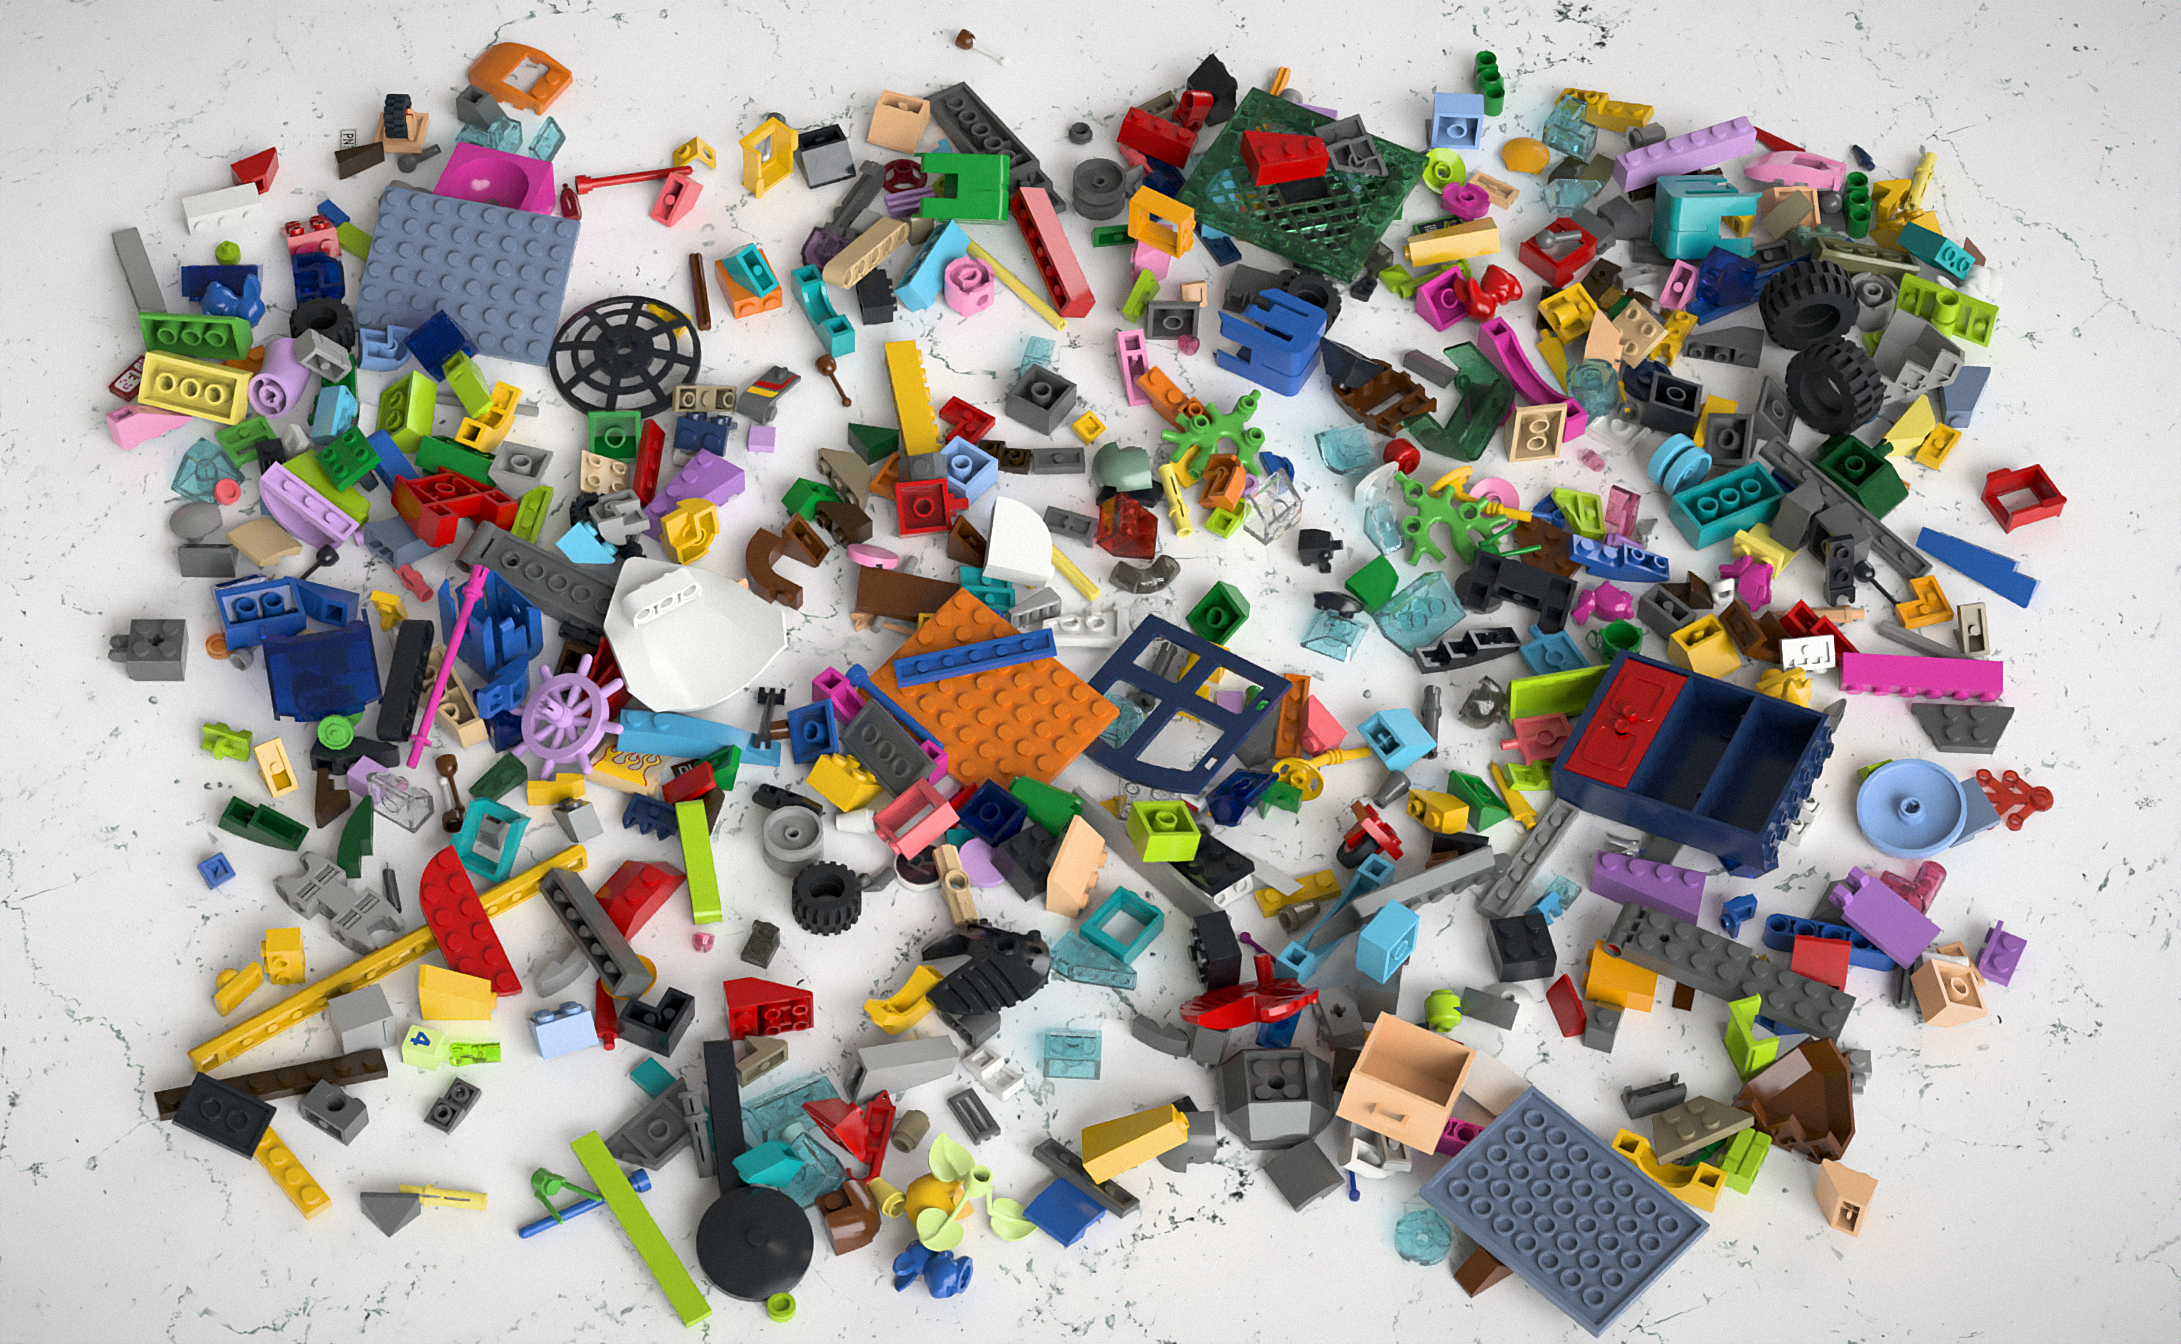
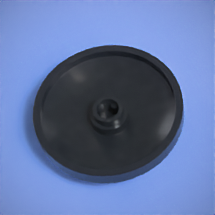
[696,1186,814,1302]

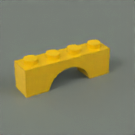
[1611,1128,1728,1213]

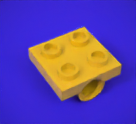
[1537,282,1600,346]

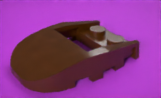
[1331,358,1437,439]

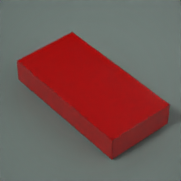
[661,761,716,806]

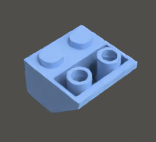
[526,1001,599,1060]

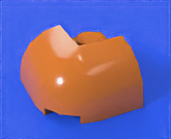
[1198,453,1246,513]

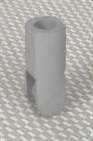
[1613,263,1659,291]

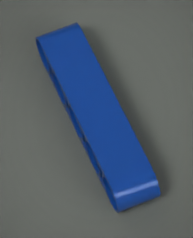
[1762,913,1897,972]

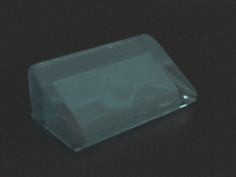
[528,116,566,162]

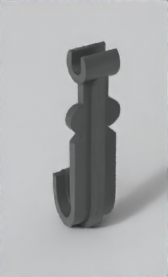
[822,160,886,245]

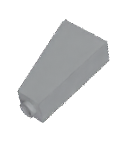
[842,1035,959,1106]

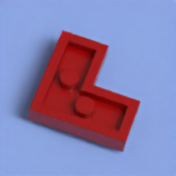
[939,396,996,446]

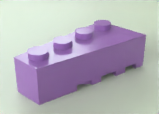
[642,448,745,543]
[1590,850,1707,926]

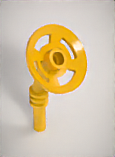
[1427,466,1532,522]
[1272,746,1371,801]

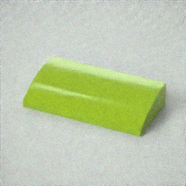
[1504,664,1611,726]

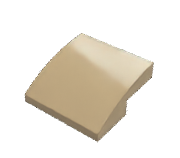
[225,518,303,567]

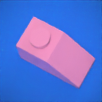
[1658,259,1706,312]

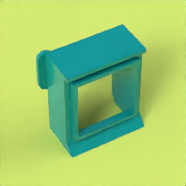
[449,797,532,883]

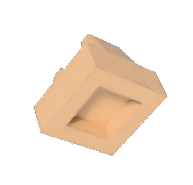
[1180,280,1208,307]

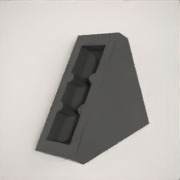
[360,1192,421,1238]

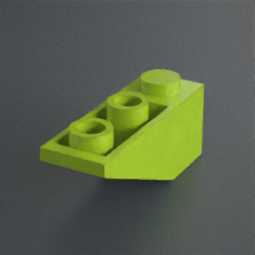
[442,349,494,420]

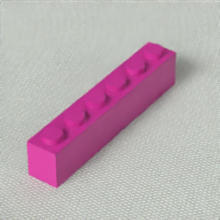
[1839,652,2003,702]

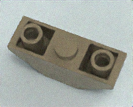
[672,383,737,412]
[816,448,872,511]

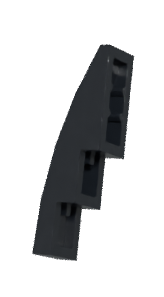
[1411,627,1522,674]

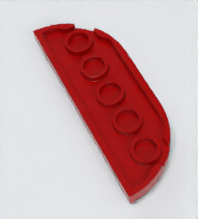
[419,844,523,997]

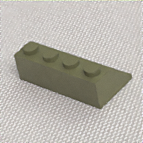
[1809,236,1920,290]

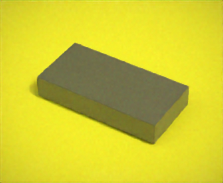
[1575,153,1615,198]

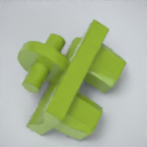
[201,722,253,762]

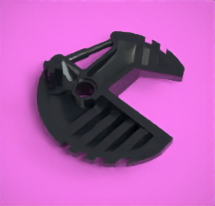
[921,918,1051,1015]

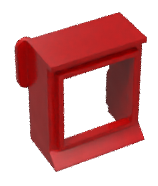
[1518,212,1597,288]
[1980,464,2067,534]

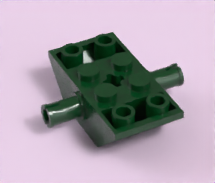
[1805,435,1909,521]

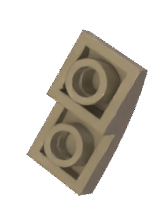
[1759,189,1815,241]

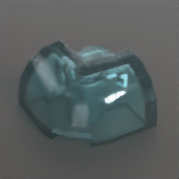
[1314,423,1378,477]
[1099,692,1149,757]

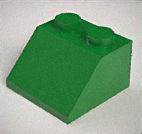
[588,410,642,463]

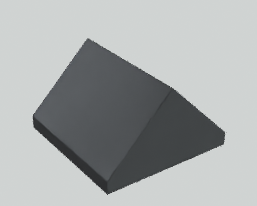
[1753,375,1797,444]
[1704,413,1755,469]
[178,544,239,578]

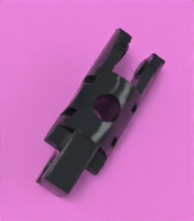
[751,783,823,819]

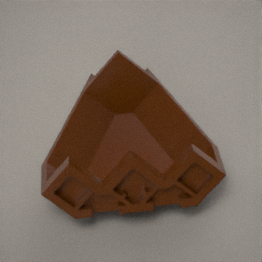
[1731,1035,1856,1165]

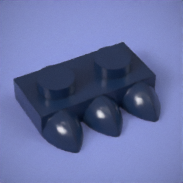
[622,792,678,841]

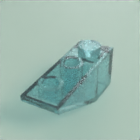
[1049,930,1137,991]

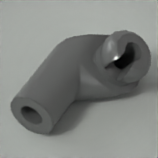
[857,866,897,893]

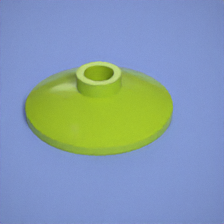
[1420,148,1466,195]

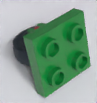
[315,424,382,493]

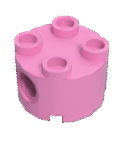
[944,257,994,317]

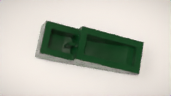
[336,795,374,879]
[217,796,310,852]

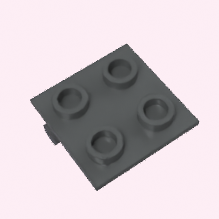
[1222,263,1285,314]

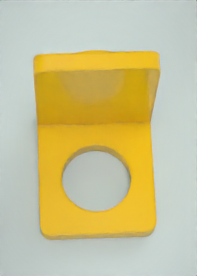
[672,136,716,169]

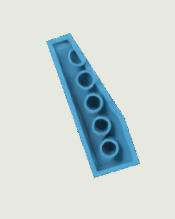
[617,707,781,767]

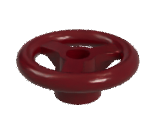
[883,159,928,194]

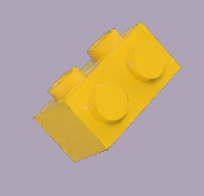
[261,927,306,985]

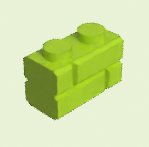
[1714,1127,1772,1195]

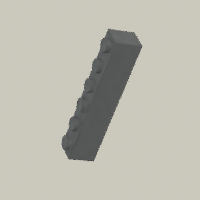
[538,867,653,1000]

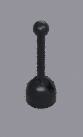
[299,544,340,580]
[1854,560,1902,610]

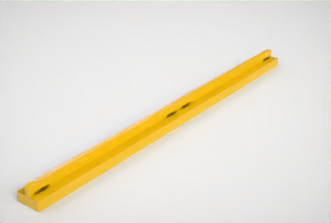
[187,844,588,1074]

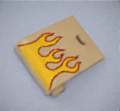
[586,734,672,797]

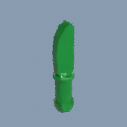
[1683,1137,1728,1166]

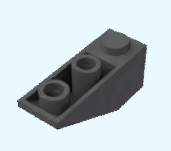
[1683,326,1764,369]

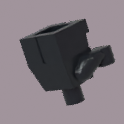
[1298,529,1344,574]

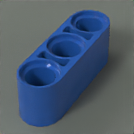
[366,429,419,494]

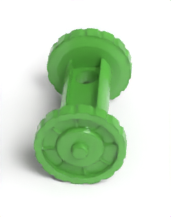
[317,693,363,750]

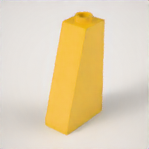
[1403,217,1501,267]
[1081,1104,1189,1184]

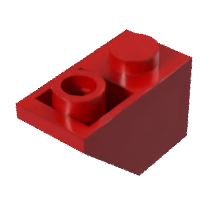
[230,147,279,195]

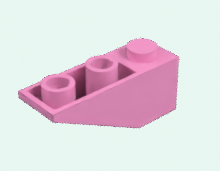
[105,405,193,450]

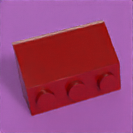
[1116,106,1199,170]

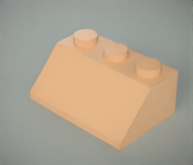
[1046,815,1108,919]

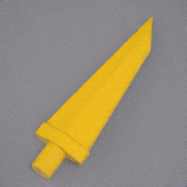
[1536,329,1574,397]
[1490,760,1537,830]

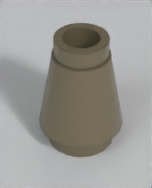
[1278,899,1320,931]

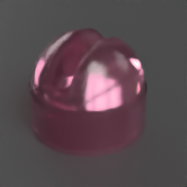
[1178,334,1200,356]
[692,932,715,953]

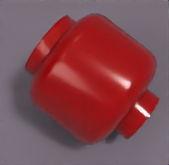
[1383,438,1421,475]

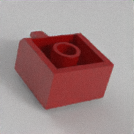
[893,478,969,539]

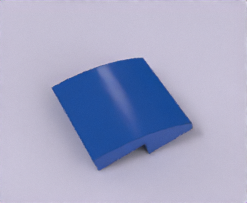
[1022,1177,1107,1248]

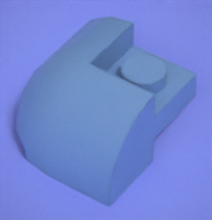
[356,325,413,372]

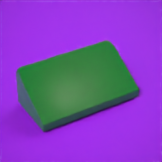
[1091,224,1135,248]

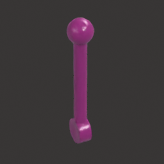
[1240,932,1276,965]

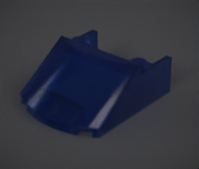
[259,608,383,722]

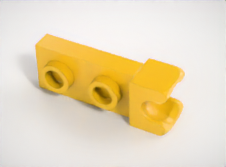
[1649,309,1698,367]

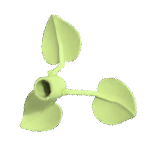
[916,1132,1039,1252]

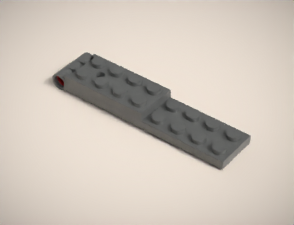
[454,520,616,636]
[1603,902,1857,1045]

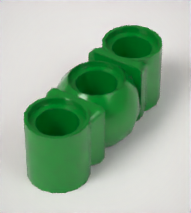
[1473,51,1505,117]
[1842,171,1873,239]

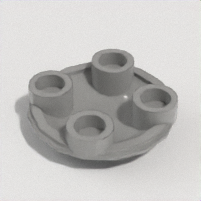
[169,501,223,544]

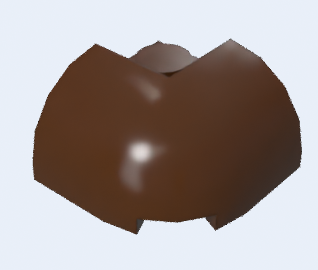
[814,1180,882,1257]

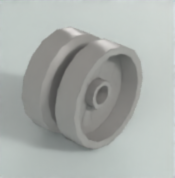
[763,806,824,877]

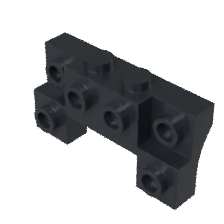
[1460,549,1578,634]

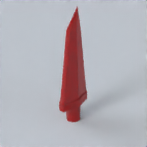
[1753,126,1806,152]
[594,977,620,1051]

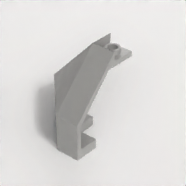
[1872,307,1965,405]

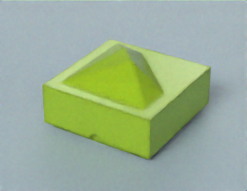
[1378,263,1413,293]

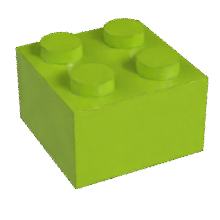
[1125,800,1201,863]

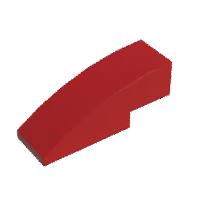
[1778,599,1860,668]

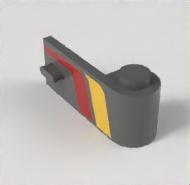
[736,365,801,425]

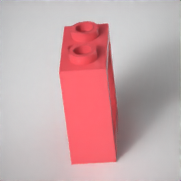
[872,777,960,860]

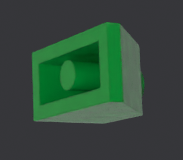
[781,477,844,522]

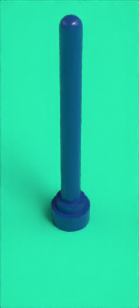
[845,664,944,750]
[518,1168,652,1239]

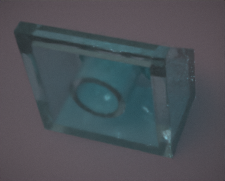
[1043,1027,1102,1080]

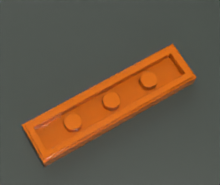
[1273,673,1311,760]

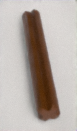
[689,252,711,331]

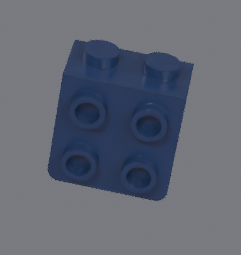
[673,412,738,457]

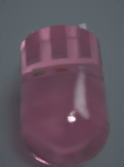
[1579,447,1605,472]

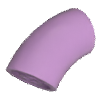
[248,338,311,419]

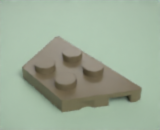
[1652,1095,1754,1166]

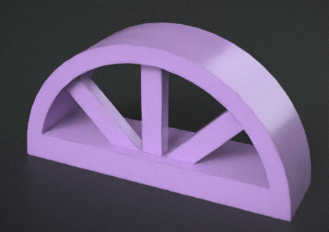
[259,461,360,549]

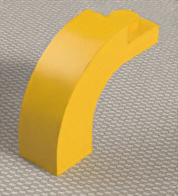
[455,380,523,453]
[863,964,945,1035]

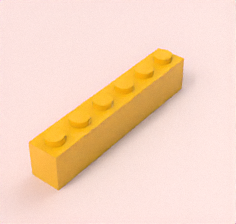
[885,340,942,457]

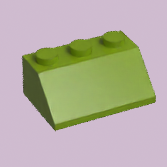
[375,370,437,454]

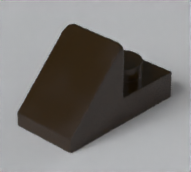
[1659,570,1714,610]
[315,768,351,829]

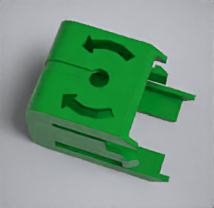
[912,152,1010,225]

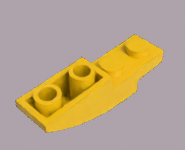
[1555,88,1654,133]

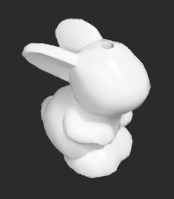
[1935,264,2003,302]

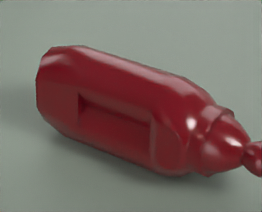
[559,183,582,221]

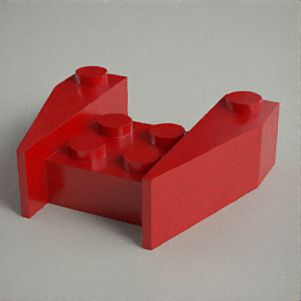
[390,466,518,548]

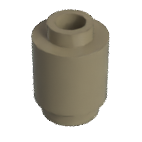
[891,1109,931,1153]

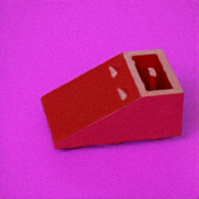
[723,977,814,1041]

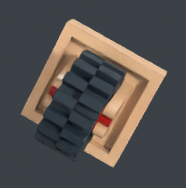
[373,94,430,153]

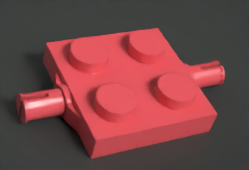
[1500,712,1574,766]

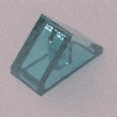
[1363,498,1407,556]

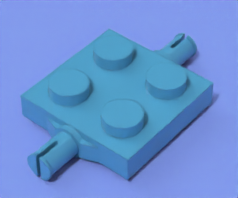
[1518,624,1592,676]

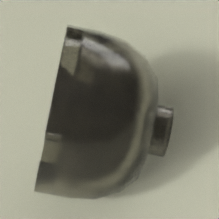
[1457,675,1507,730]

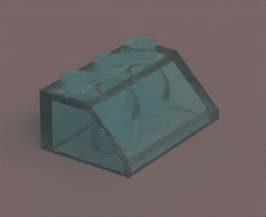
[1371,571,1467,658]
[740,1071,841,1145]

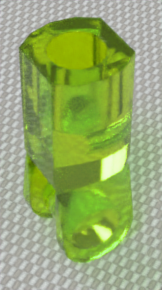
[449,1042,501,1067]

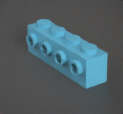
[893,219,971,312]

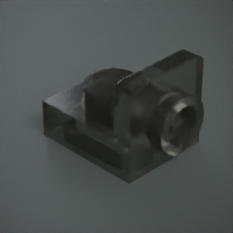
[741,920,780,969]

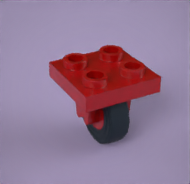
[1336,800,1404,869]

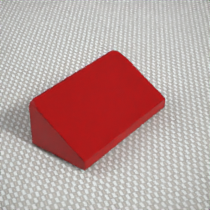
[1546,973,1587,1038]

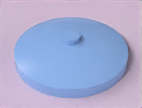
[1856,759,1967,859]

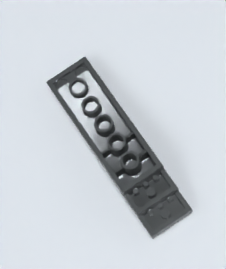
[923,81,1066,219]

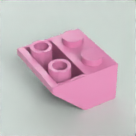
[1130,223,1173,288]

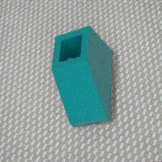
[732,1140,804,1188]

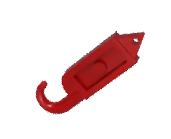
[845,1090,896,1187]

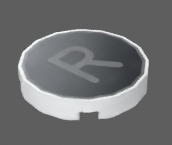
[894,844,941,892]

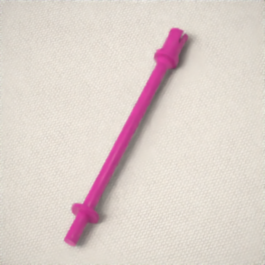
[406,564,489,769]

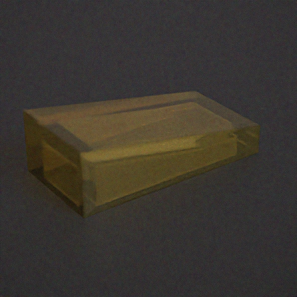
[1597,285,1625,313]

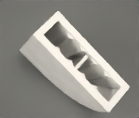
[982,496,1055,589]

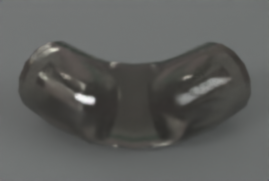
[1109,555,1181,595]

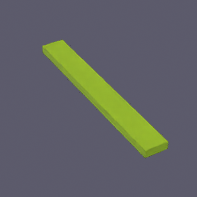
[570,1130,712,1329]

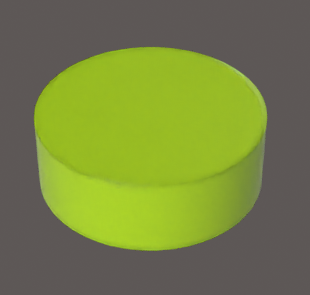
[766,1292,796,1323]

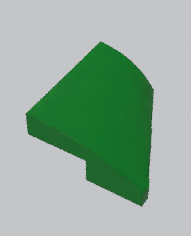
[1344,554,1399,623]

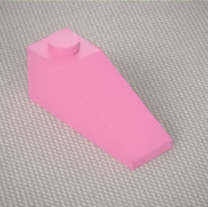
[1114,329,1153,407]

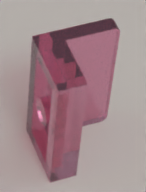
[1605,485,1641,539]

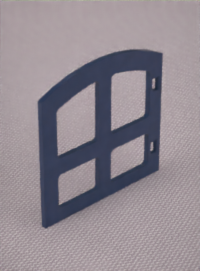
[1082,613,1293,795]

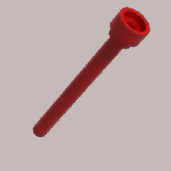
[575,165,693,195]

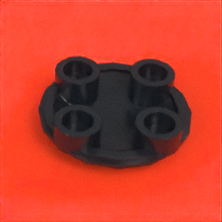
[1313,591,1364,619]

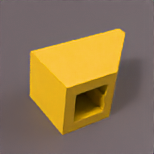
[1406,788,1469,834]

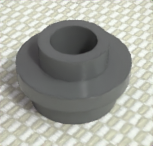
[1068,122,1093,145]

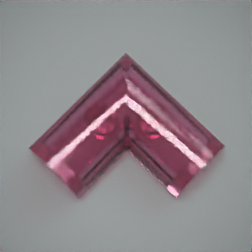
[1880,861,1947,916]

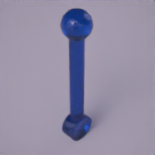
[1349,1170,1360,1202]

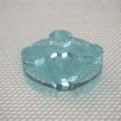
[1394,1208,1452,1266]

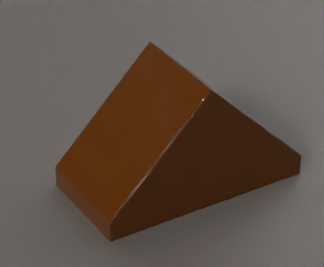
[782,512,831,568]
[948,515,987,568]
[1453,1245,1514,1298]

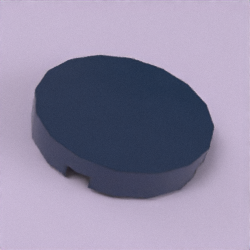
[1622,359,1672,401]

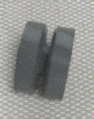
[1072,158,1127,221]

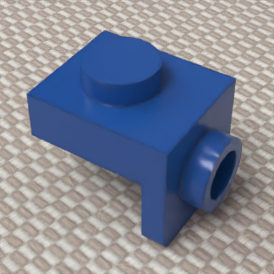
[1719,893,1758,939]

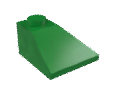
[1185,581,1250,646]

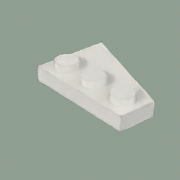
[1043,605,1123,648]

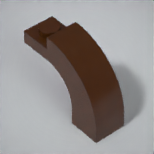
[746,527,803,611]

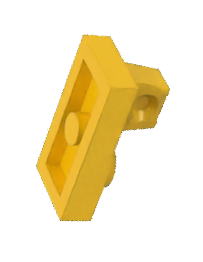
[370,590,409,632]

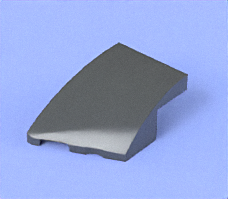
[1313,113,1389,177]

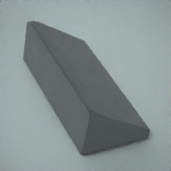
[1739,239,1793,273]
[1403,349,1459,389]

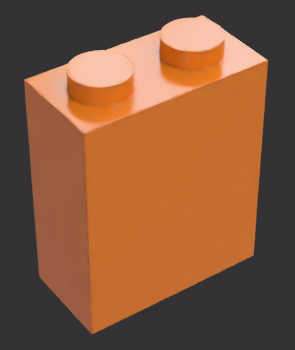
[715,248,783,319]

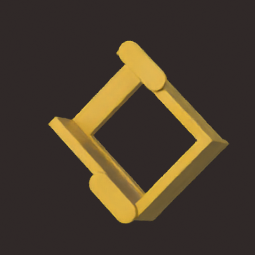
[738,117,798,199]

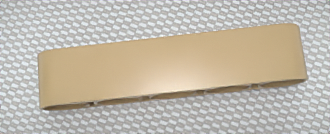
[822,216,910,289]

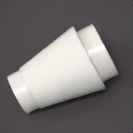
[836,807,877,834]

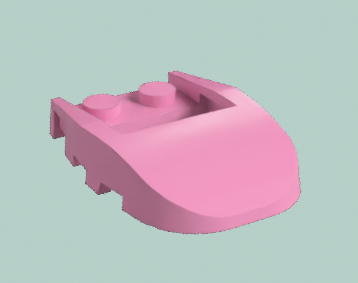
[1744,151,1847,191]

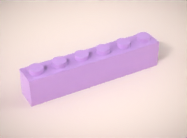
[1613,116,1757,193]

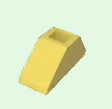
[1879,394,1936,457]

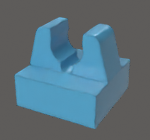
[1524,890,1563,926]

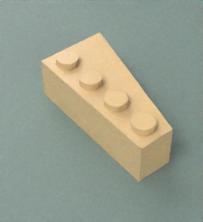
[418,644,489,749]

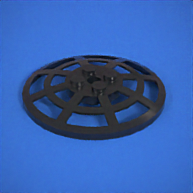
[549,295,702,420]

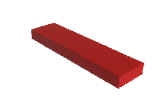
[632,418,666,507]

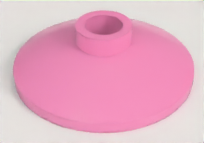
[1469,477,1520,529]

